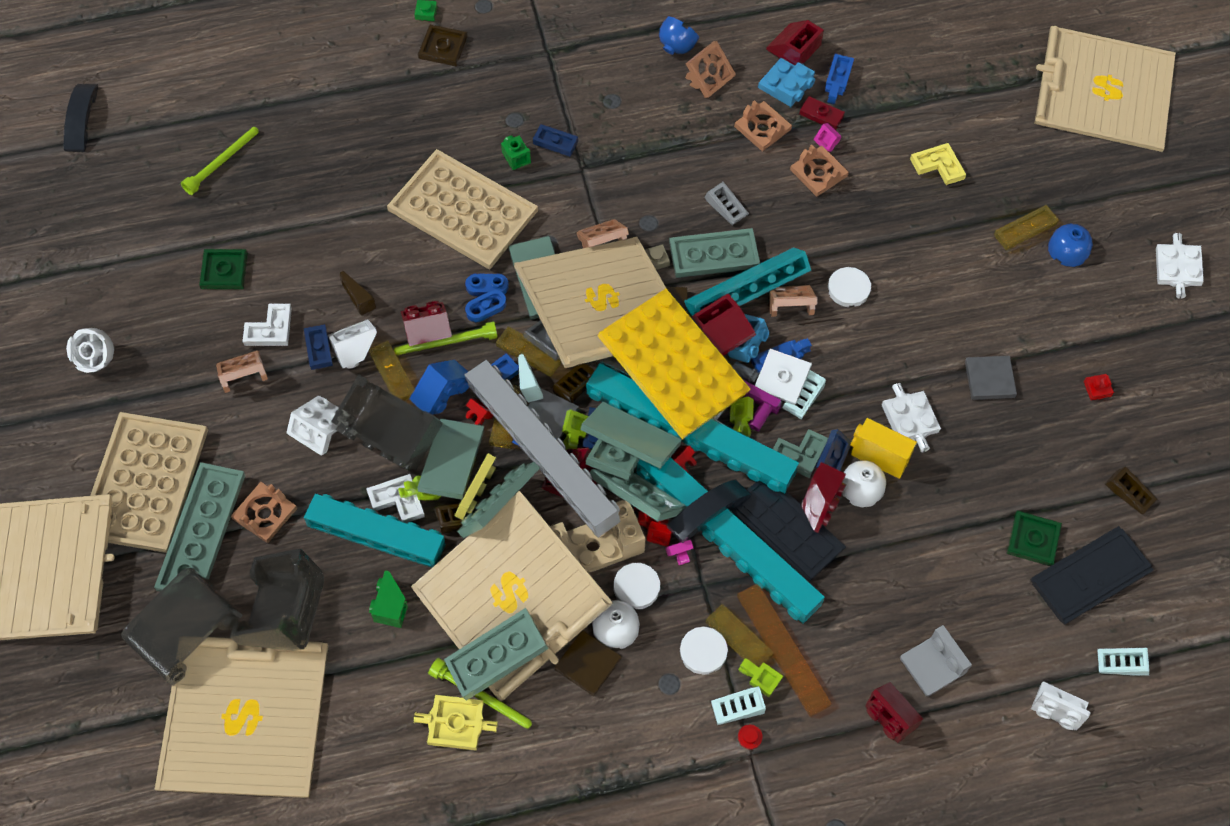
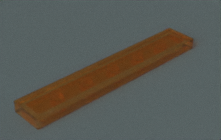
[737,584,832,717]

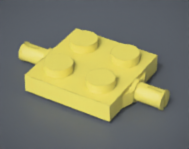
[414,695,498,751]

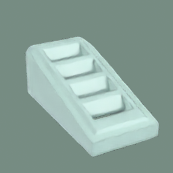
[518,354,543,402]
[783,370,826,420]
[1097,648,1149,675]
[711,686,766,725]

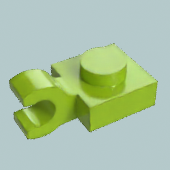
[730,396,754,437]
[562,409,589,450]
[398,476,441,500]
[738,658,783,697]

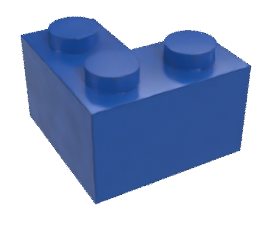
[409,360,469,416]

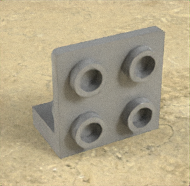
[900,625,972,697]

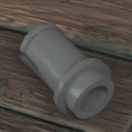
[732,362,760,385]

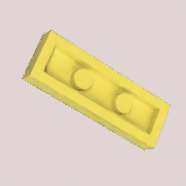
[455,454,496,520]

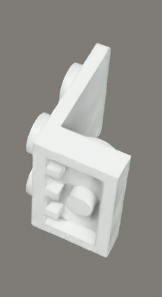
[287,396,353,456]
[1031,681,1090,730]

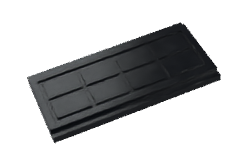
[728,481,846,582]
[1030,526,1154,625]

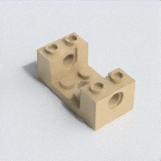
[550,500,645,573]

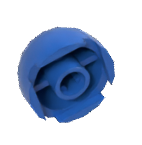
[659,16,699,55]
[1048,223,1093,267]

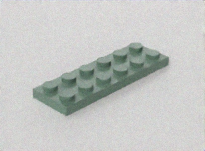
[154,462,245,600]

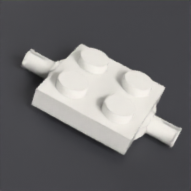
[1156,233,1203,299]
[882,383,941,452]

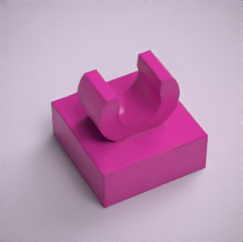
[814,123,842,152]
[665,540,693,565]

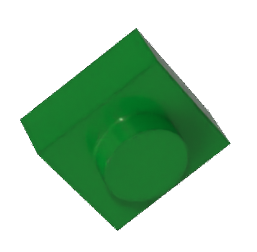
[414,0,437,21]

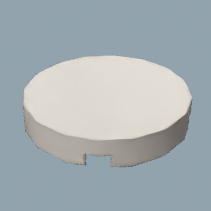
[828,267,871,307]
[614,563,660,609]
[680,627,728,675]

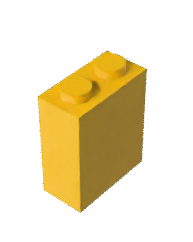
[850,418,917,479]

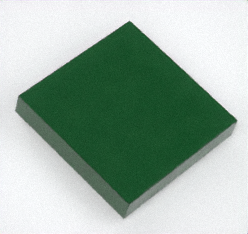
[199,249,248,289]
[1006,510,1062,566]

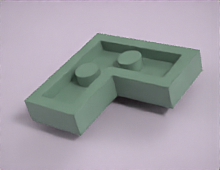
[773,429,828,478]

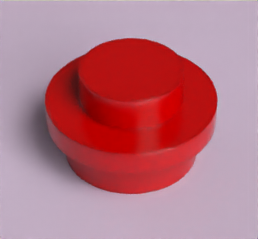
[738,725,762,750]

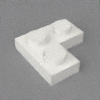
[243,304,292,346]
[366,474,425,523]

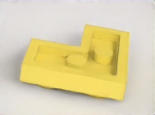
[910,143,966,185]

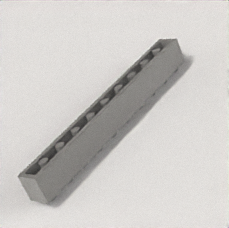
[464,360,621,538]

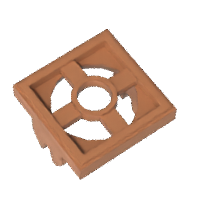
[685,41,736,98]
[734,100,792,152]
[790,145,849,197]
[577,219,629,248]
[768,285,817,317]
[216,351,268,393]
[231,482,297,543]

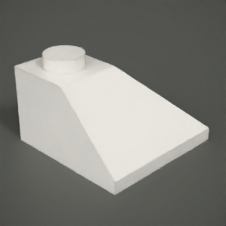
[328,320,377,369]

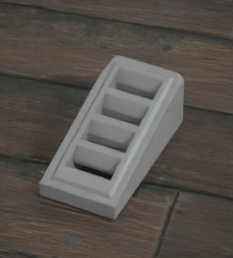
[704,182,749,226]

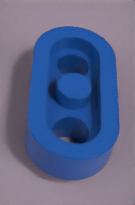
[465,274,509,296]
[465,290,506,322]

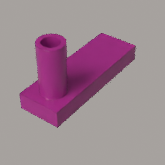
[743,380,781,431]

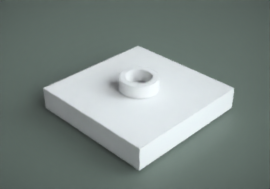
[755,349,812,405]

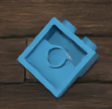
[758,58,815,107]
[728,314,769,363]

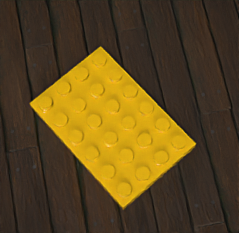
[598,288,750,440]

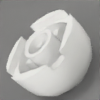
[66,328,114,373]
[842,460,886,507]
[592,600,640,649]

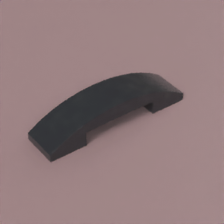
[64,84,98,152]
[667,479,751,543]

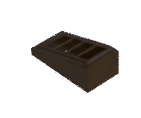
[339,271,376,315]
[553,363,594,403]
[1105,466,1157,514]
[435,501,481,534]

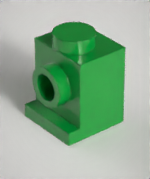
[501,135,531,170]

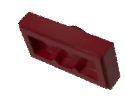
[799,96,845,130]

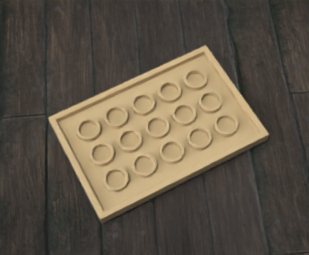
[387,149,538,270]
[90,412,208,553]

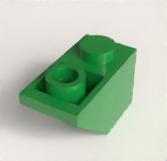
[369,571,408,628]

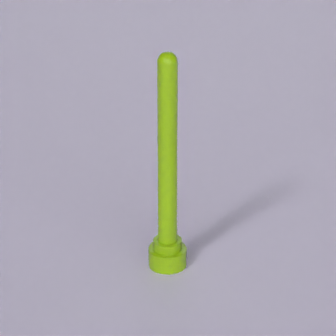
[181,127,259,195]
[394,321,498,355]
[428,658,532,728]

